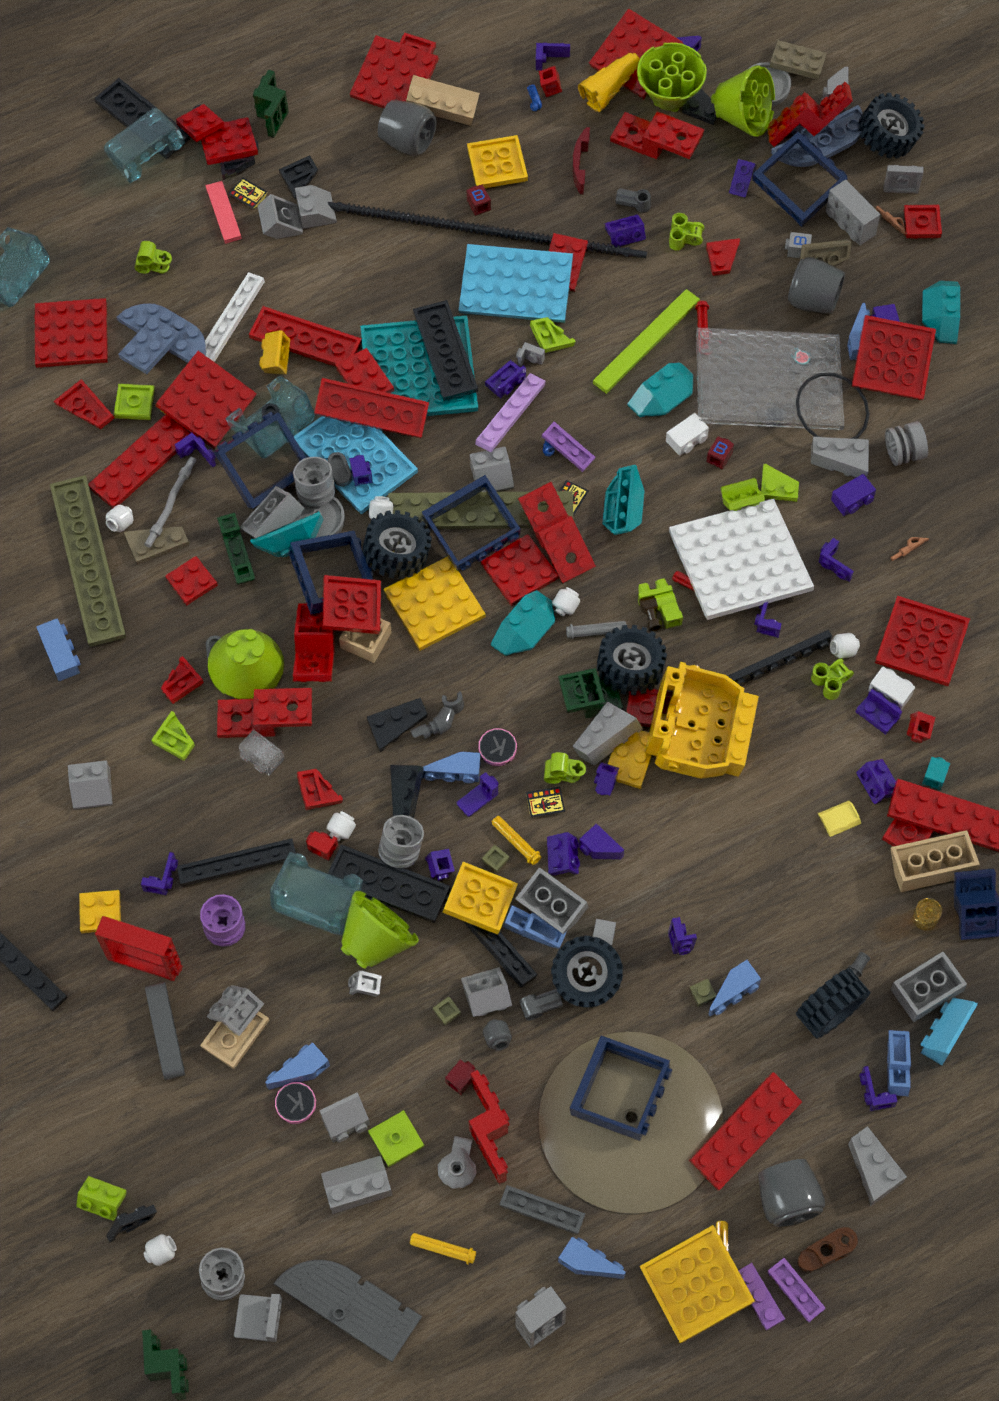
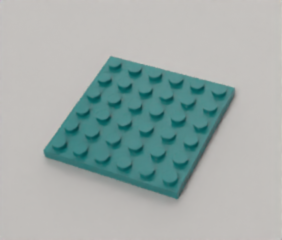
[360,315,478,416]

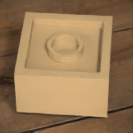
[339,618,391,663]

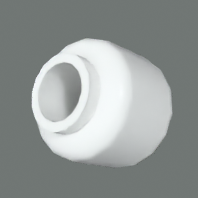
[369,496,393,519]
[106,505,133,532]
[552,587,580,617]
[830,633,860,659]
[327,811,356,841]
[144,1234,177,1266]

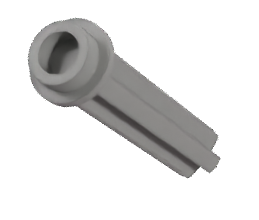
[566,621,627,639]

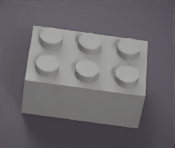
[826,180,880,245]
[890,952,967,1022]

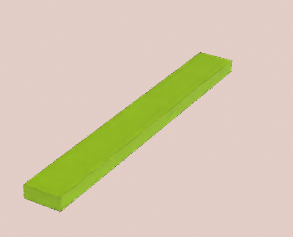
[593,289,700,394]

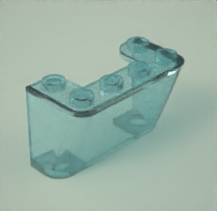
[104,108,185,183]
[0,227,50,307]
[225,375,315,458]

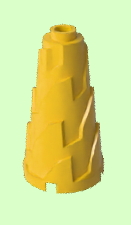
[578,53,640,112]

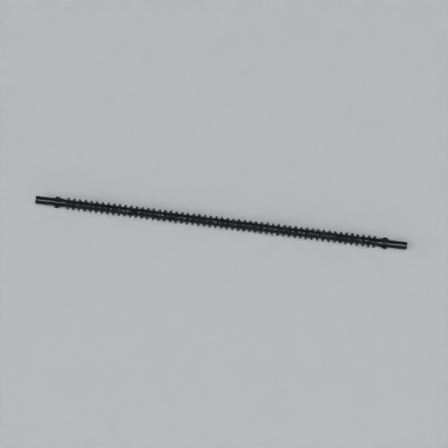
[328,202,647,258]

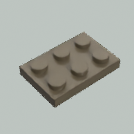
[769,40,827,80]

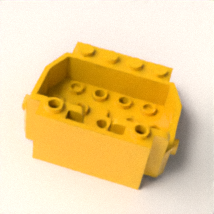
[645,662,759,779]

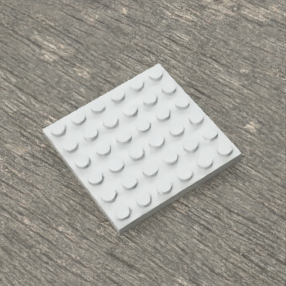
[669,499,814,620]

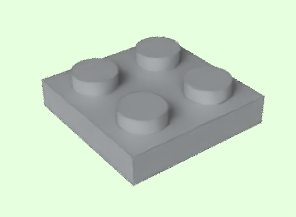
[883,165,923,194]

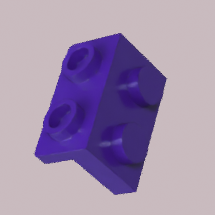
[485,360,526,398]
[856,759,896,804]
[547,832,580,876]

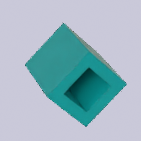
[922,757,950,791]

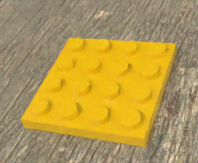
[383,557,486,651]
[640,1225,755,1343]

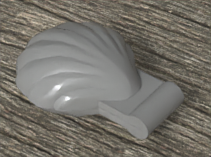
[437,1136,477,1189]

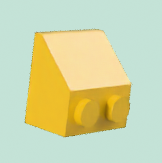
[260,331,290,374]

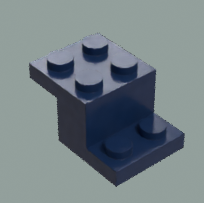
[954,868,999,940]

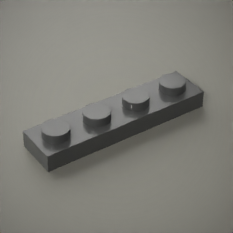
[499,1185,585,1235]

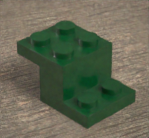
[253,69,289,138]
[558,668,623,719]
[142,1329,189,1400]

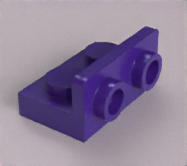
[604,214,646,247]
[856,689,902,735]
[668,917,697,955]

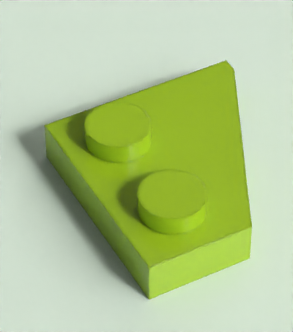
[530,317,576,353]
[761,464,799,502]

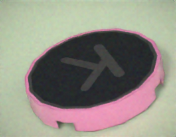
[479,729,517,766]
[275,1082,316,1124]

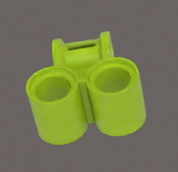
[669,213,705,251]
[135,241,172,274]
[811,658,854,700]
[544,752,586,784]

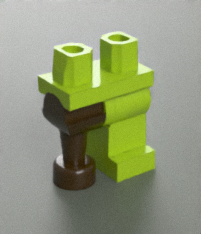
[638,578,683,632]

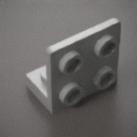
[207,985,264,1036]
[234,1294,282,1342]

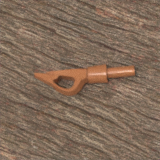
[875,206,906,236]
[890,537,929,561]

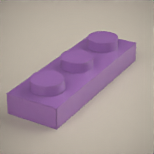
[541,422,595,472]
[767,1258,826,1323]
[738,1263,785,1331]

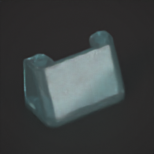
[270,852,363,935]

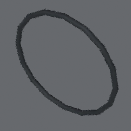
[796,373,870,439]

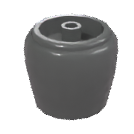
[377,100,436,156]
[788,257,845,314]
[758,1159,825,1227]

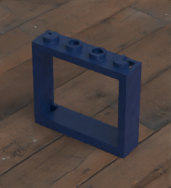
[753,132,848,227]
[214,411,307,508]
[422,475,521,571]
[288,531,373,614]
[570,1035,673,1141]

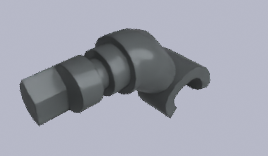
[410,691,464,739]

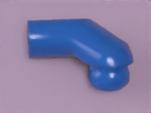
[527,85,542,111]
[543,440,555,456]

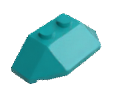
[922,281,960,344]
[627,363,693,417]
[602,465,645,535]
[250,512,324,557]
[491,590,555,656]

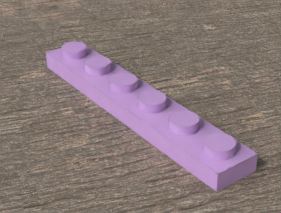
[475,373,546,452]

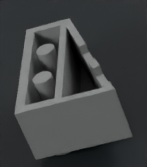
[811,437,869,478]
[573,702,643,765]
[848,1126,907,1206]

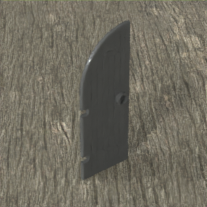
[273,1260,422,1362]

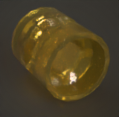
[912,898,942,931]

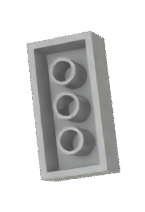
[515,1286,566,1348]

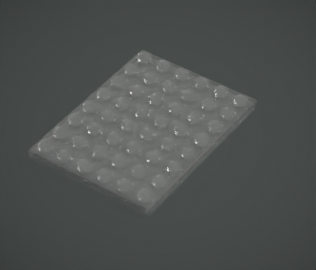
[696,327,844,430]

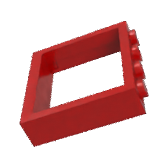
[95,916,183,981]

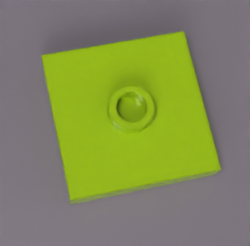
[114,384,155,420]
[368,1110,424,1168]

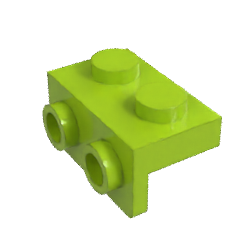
[721,478,765,511]
[77,1176,127,1221]

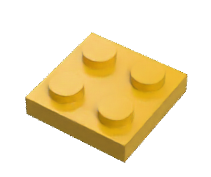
[79,890,121,933]

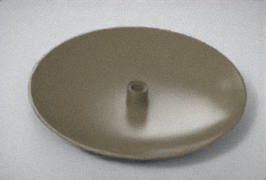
[538,1032,724,1214]

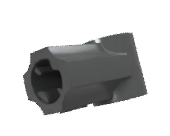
[616,188,651,212]
[519,989,563,1021]

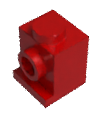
[539,66,562,97]
[907,711,936,743]
[306,831,338,861]

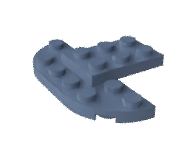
[771,105,863,167]
[117,304,207,374]

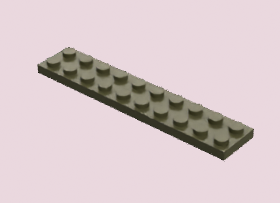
[50,475,126,647]
[388,491,573,529]

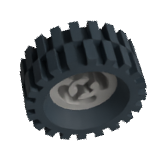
[858,93,925,159]
[362,510,432,579]
[597,625,667,695]
[551,936,623,1007]
[796,968,871,1039]

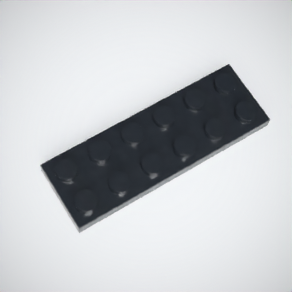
[94,78,191,159]
[413,300,478,401]
[325,844,450,923]

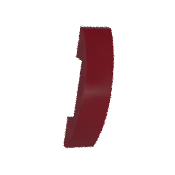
[573,127,590,195]

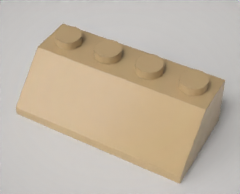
[406,75,480,126]
[891,830,980,892]

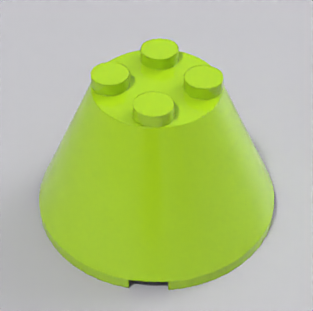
[637,43,707,112]
[711,65,775,137]
[208,629,284,699]
[341,891,419,969]

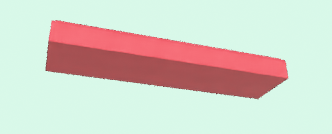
[205,181,242,244]

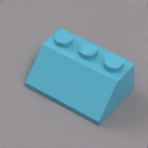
[921,998,977,1065]

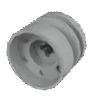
[885,421,928,466]
[293,457,335,507]
[378,815,424,868]
[199,1247,245,1301]

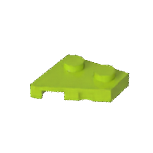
[151,711,195,761]

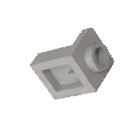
[516,342,545,366]
[348,970,381,997]

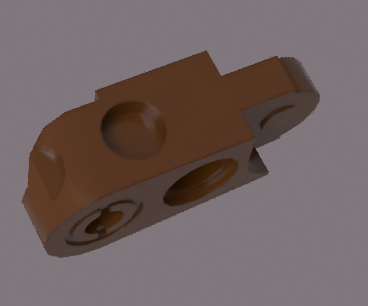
[798,1227,858,1273]

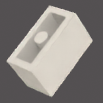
[666,413,709,456]
[868,667,915,710]

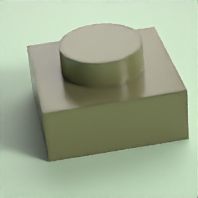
[482,845,510,873]
[689,979,717,1007]
[433,997,461,1026]

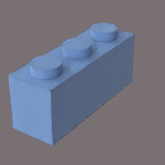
[36,618,81,681]

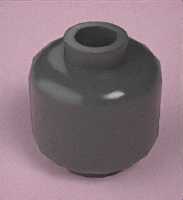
[483,1019,512,1051]

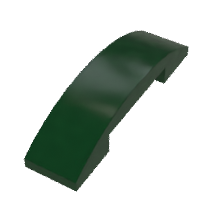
[217,513,255,585]

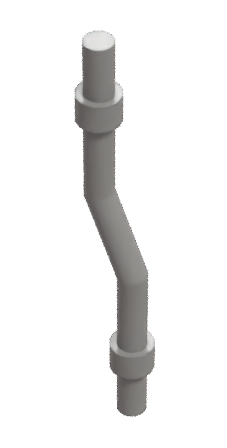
[144,457,196,548]

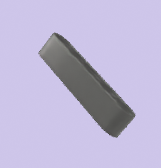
[145,982,185,1080]

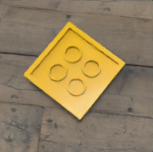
[467,135,528,188]
[442,862,518,935]

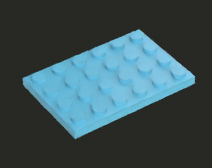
[459,244,573,323]
[294,416,418,514]

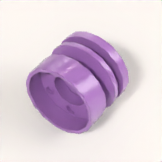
[200,894,245,947]

